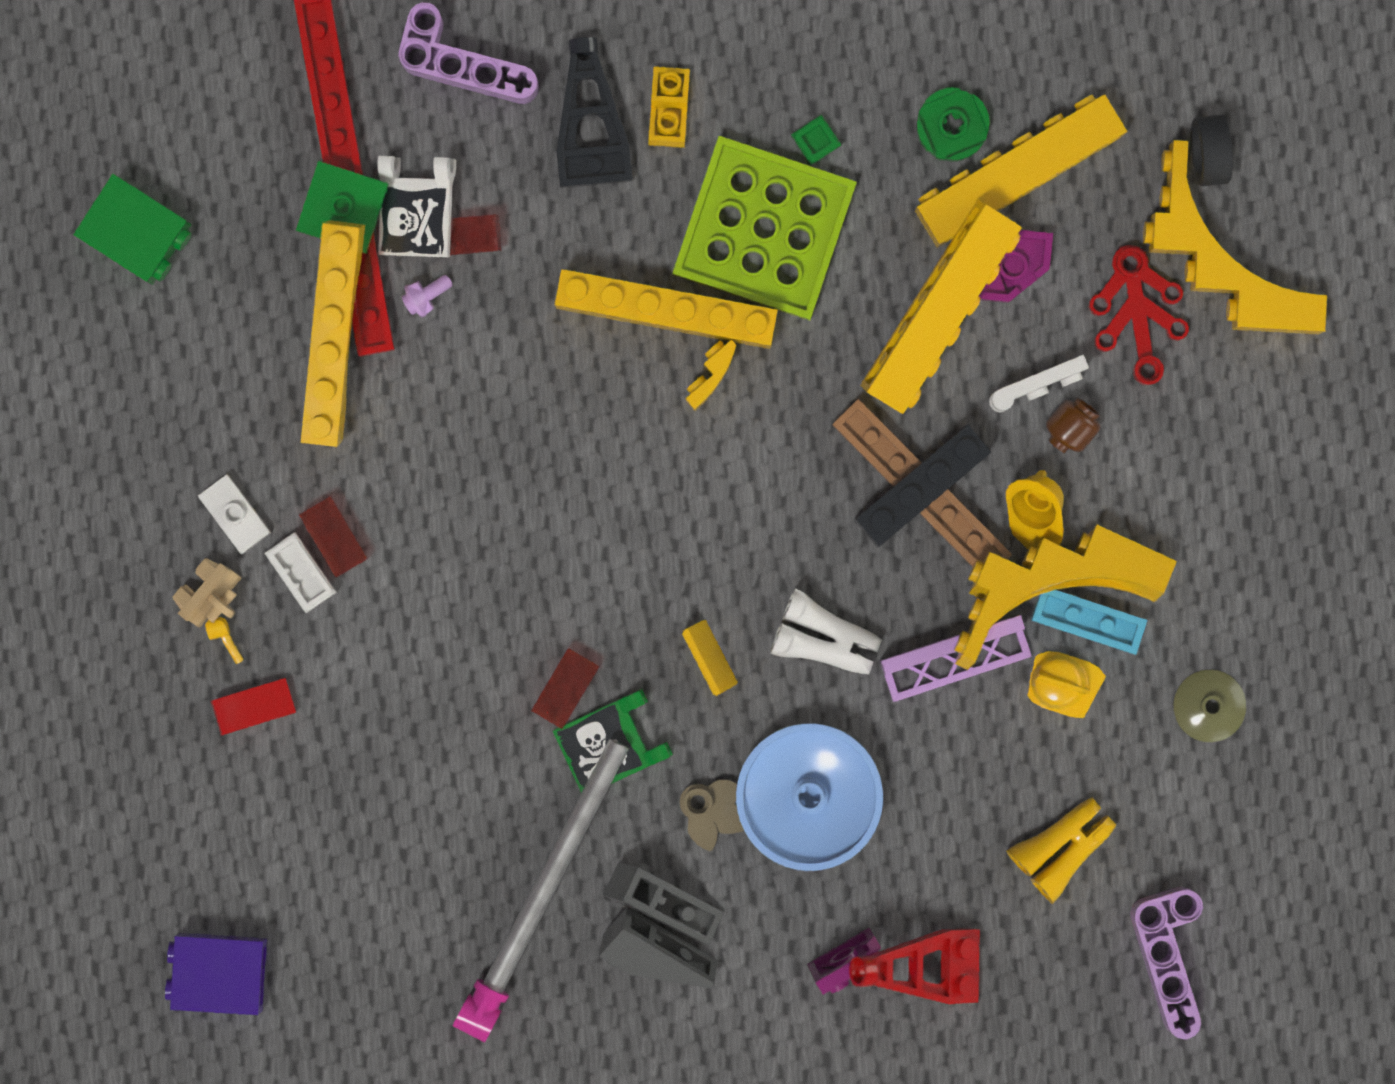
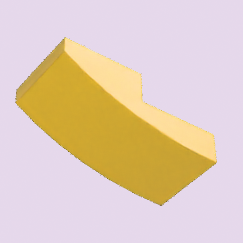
[648,67,690,148]
[685,340,736,411]

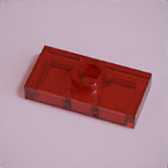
[450,214,502,256]
[531,648,600,729]

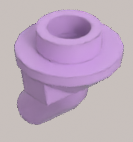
[402,275,452,317]

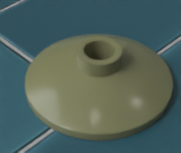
[1173,670,1246,742]

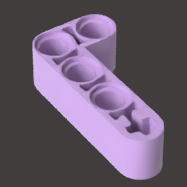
[399,2,539,104]
[1130,887,1203,1039]

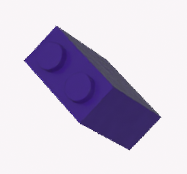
[165,933,267,1015]

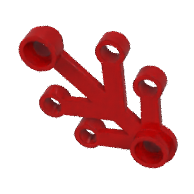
[1088,245,1189,386]

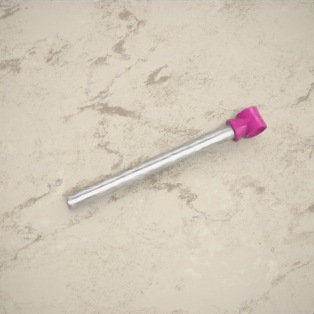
[453,739,629,1043]

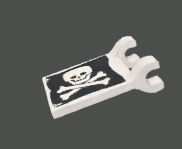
[378,156,456,257]

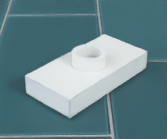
[198,474,271,555]
[265,532,337,613]

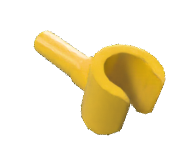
[205,617,244,664]

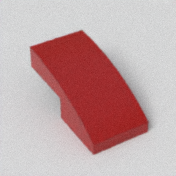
[211,678,296,736]

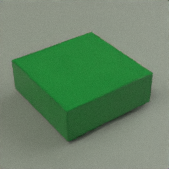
[791,115,841,166]

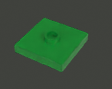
[296,161,389,254]

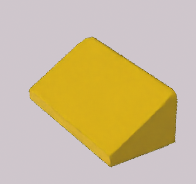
[682,620,738,696]

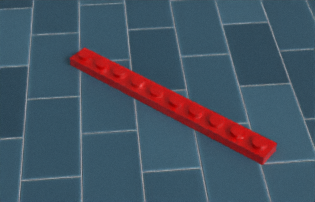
[294,0,395,357]

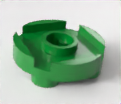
[916,87,990,162]

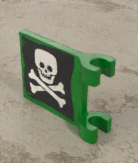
[552,689,673,793]

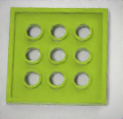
[672,136,857,321]

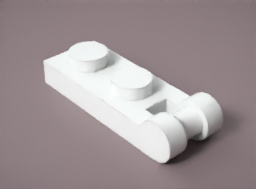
[989,355,1089,413]

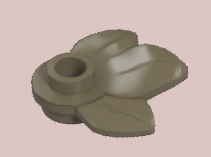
[680,779,744,851]

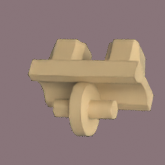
[173,558,242,628]

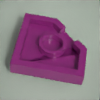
[979,230,1053,303]
[807,928,881,995]

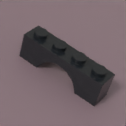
[854,425,992,548]

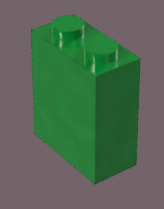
[73,174,192,286]

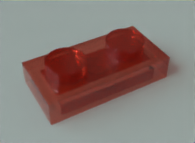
[299,496,368,578]

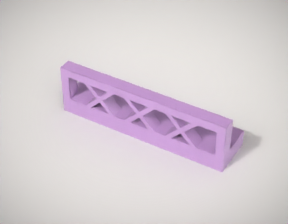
[879,615,1032,702]

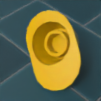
[1006,470,1064,549]
[1027,651,1106,718]

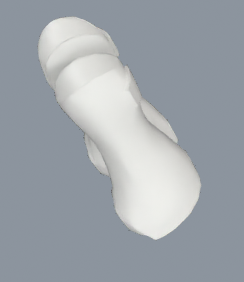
[770,588,882,675]

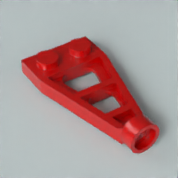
[849,928,980,1004]

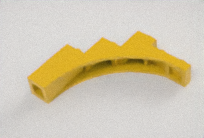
[1143,140,1327,334]
[954,525,1177,670]

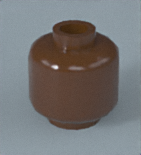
[1046,398,1101,453]

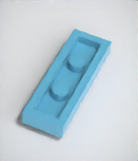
[1030,590,1147,655]

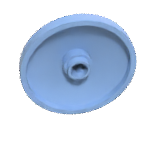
[736,723,883,871]

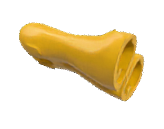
[1006,797,1116,904]

